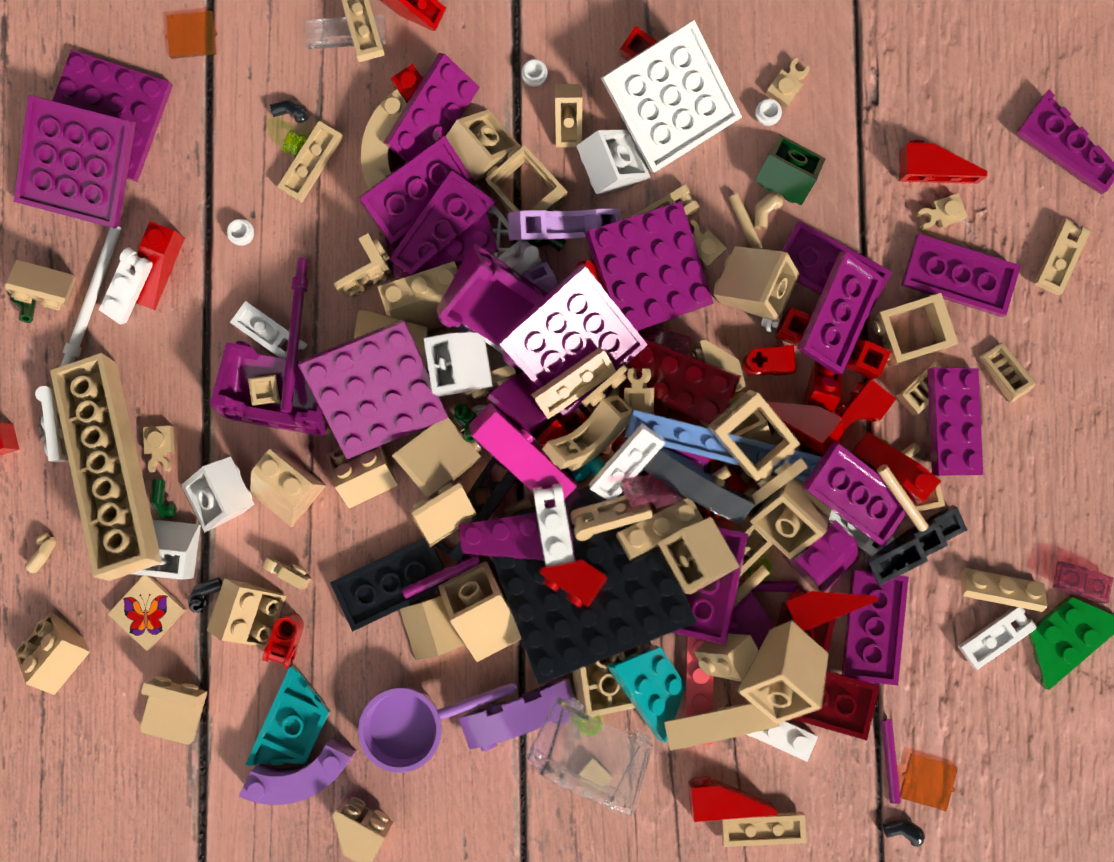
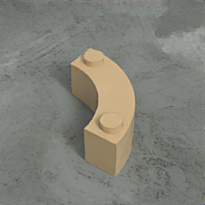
[361,89,407,189]

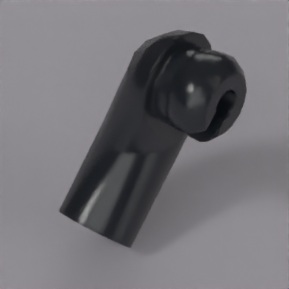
[270,99,309,123]
[188,577,223,613]
[883,819,925,847]

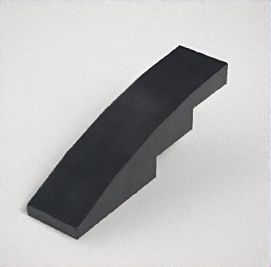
[643,447,755,525]
[867,505,967,586]

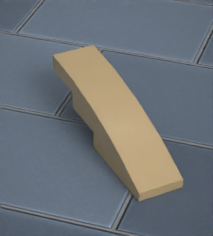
[664,703,780,750]

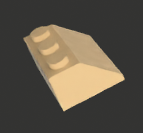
[377,262,458,332]

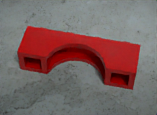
[774,307,891,380]
[804,379,896,457]

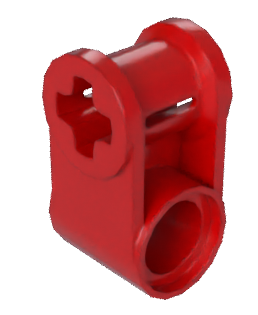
[742,345,796,376]
[262,613,304,669]

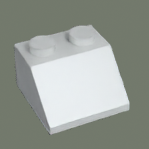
[577,129,650,194]
[181,457,255,532]

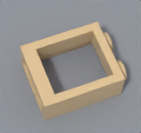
[485,145,567,213]
[872,293,959,366]
[707,389,800,481]

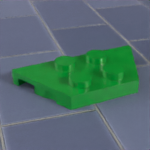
[1028,596,1114,690]

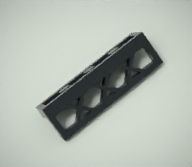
[434,456,517,563]

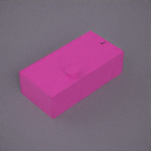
[469,401,577,508]

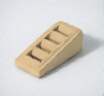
[979,342,1036,403]
[895,361,941,416]

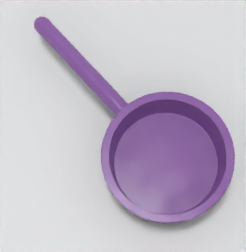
[358,682,518,773]

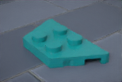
[607,645,686,743]
[245,665,331,766]

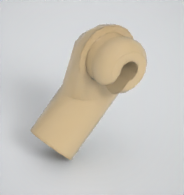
[754,193,783,229]
[25,532,56,573]

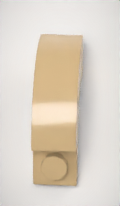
[542,395,632,471]

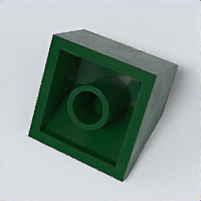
[755,134,826,206]

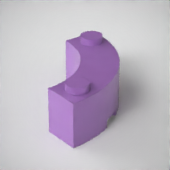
[459,678,579,751]
[239,738,356,805]

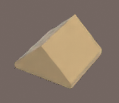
[400,595,465,660]

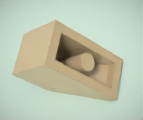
[555,84,582,147]

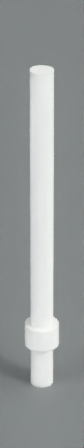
[60,226,122,367]

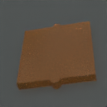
[165,11,217,59]
[900,753,958,811]

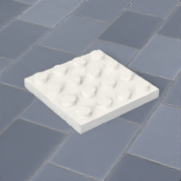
[601,20,742,173]

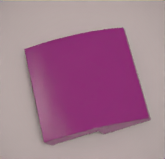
[488,372,560,432]

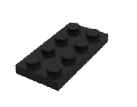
[330,538,450,632]

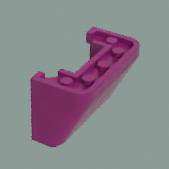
[437,244,549,368]
[210,341,328,436]

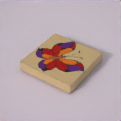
[108,575,187,651]

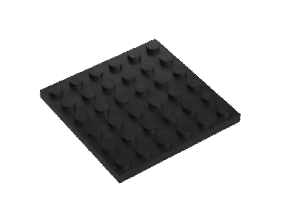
[491,475,697,685]

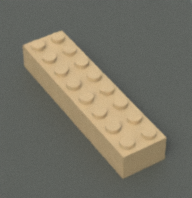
[50,353,162,581]

